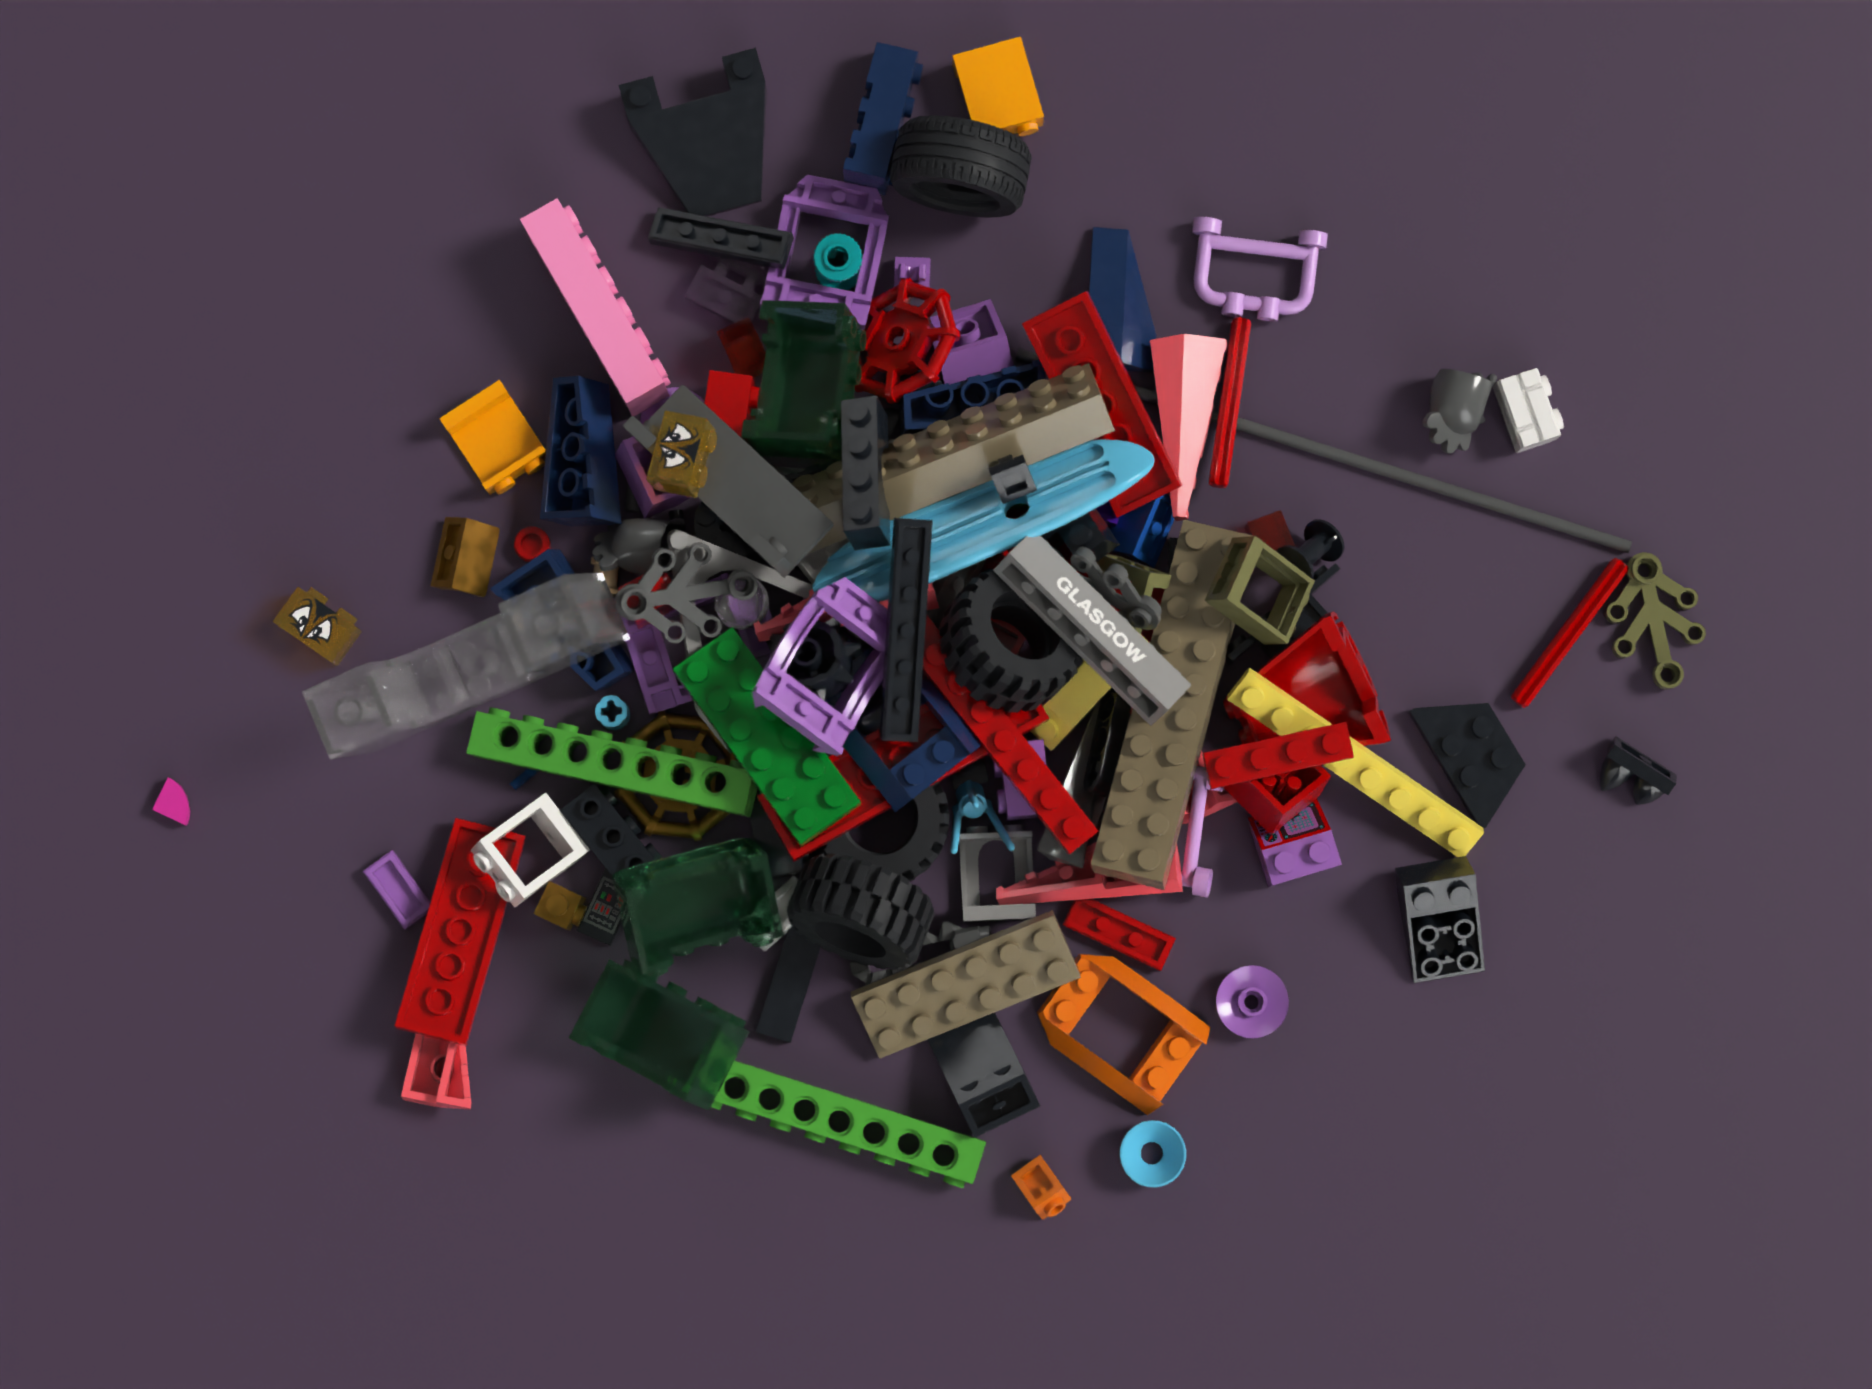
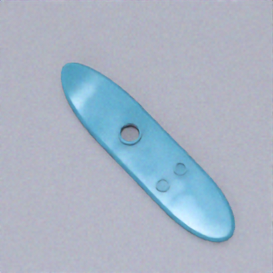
[812,439,1155,602]

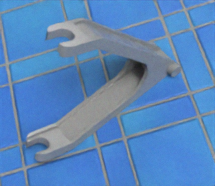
[666,529,868,753]

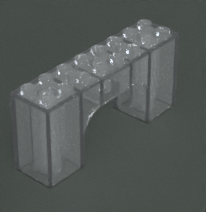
[302,572,630,760]

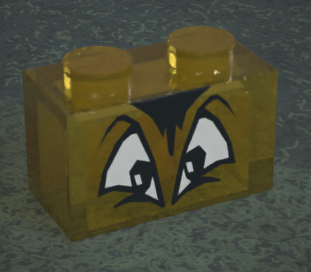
[646,410,717,498]
[273,587,362,666]

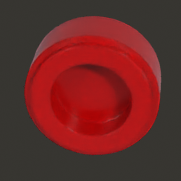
[514,526,551,563]

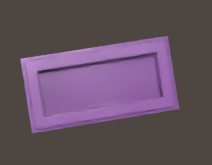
[363,850,431,930]

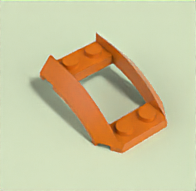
[1037,954,1210,1115]

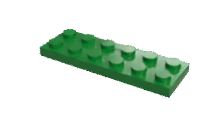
[672,627,861,847]

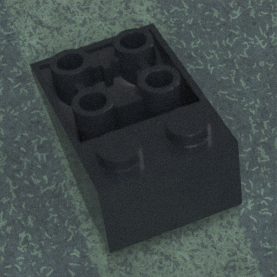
[1395,856,1485,983]
[927,1012,1040,1138]

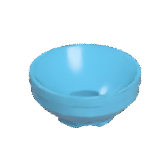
[1120,1120,1186,1187]

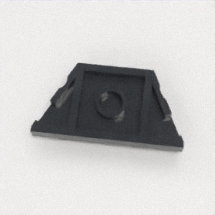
[1408,703,1526,829]

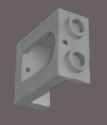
[959,825,1036,922]

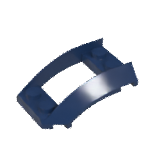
[824,646,982,812]

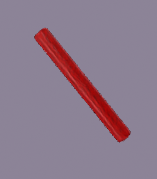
[1208,317,1251,488]
[1511,558,1629,708]

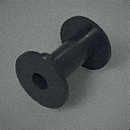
[1276,519,1344,579]

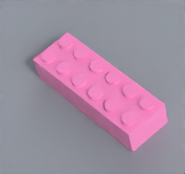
[520,198,671,416]

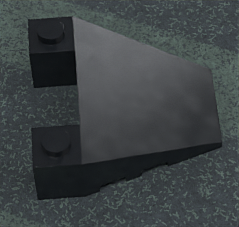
[618,48,767,216]

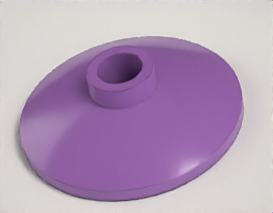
[1216,965,1289,1038]

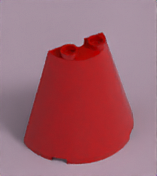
[1223,611,1391,746]

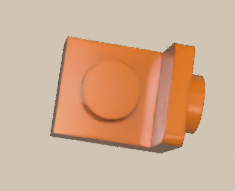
[1011,1155,1071,1220]

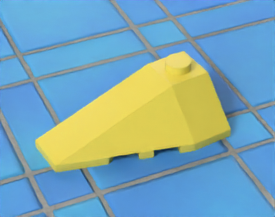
[1030,628,1141,751]

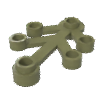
[1604,552,1706,690]

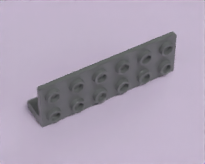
[623,385,834,578]

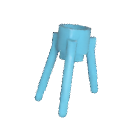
[950,780,1015,854]

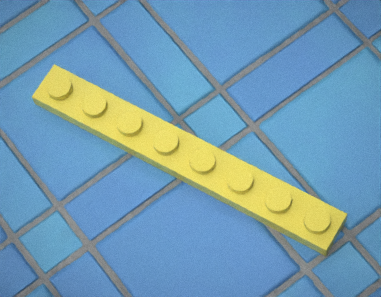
[1227,667,1484,857]

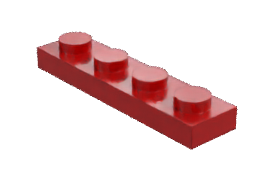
[1202,722,1354,790]

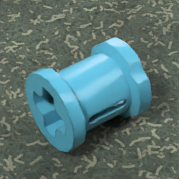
[595,695,630,731]

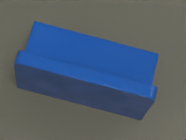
[1110,494,1174,568]

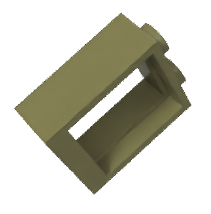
[1204,536,1315,645]

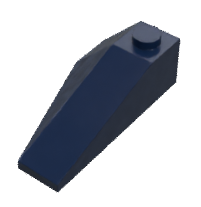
[1088,227,1157,373]

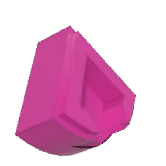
[152,777,191,826]

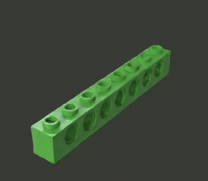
[466,707,757,818]
[694,1052,986,1188]

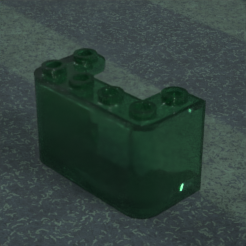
[741,300,866,460]
[612,838,784,976]
[569,959,750,1110]

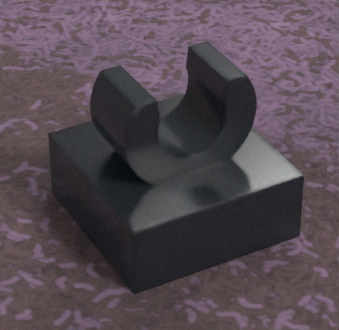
[989,454,1037,504]

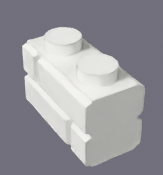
[1493,368,1564,453]

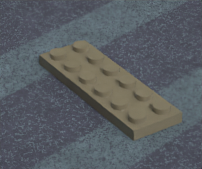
[851,910,1081,1059]

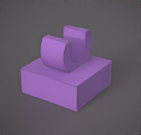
[894,257,931,287]

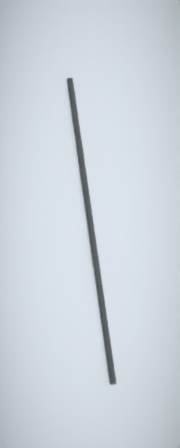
[1015,348,1632,553]

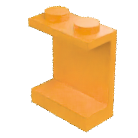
[952,36,1044,136]
[439,379,546,495]

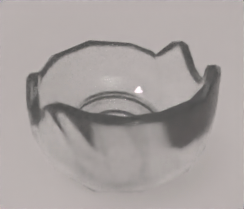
[714,577,769,630]

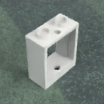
[471,793,590,907]

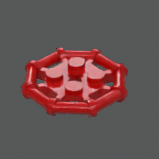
[841,278,960,404]

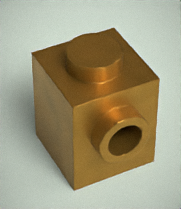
[533,881,587,931]

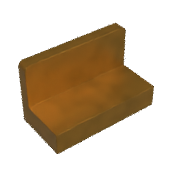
[430,517,500,597]

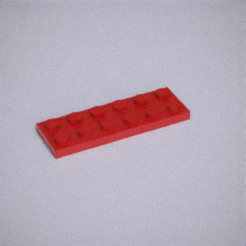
[1022,291,1183,518]
[394,818,526,1046]

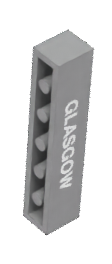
[993,536,1191,726]

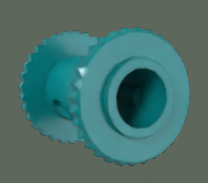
[813,233,863,291]

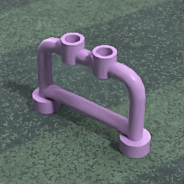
[1192,217,1328,322]
[1181,766,1224,898]

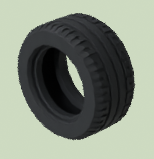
[889,115,1032,218]

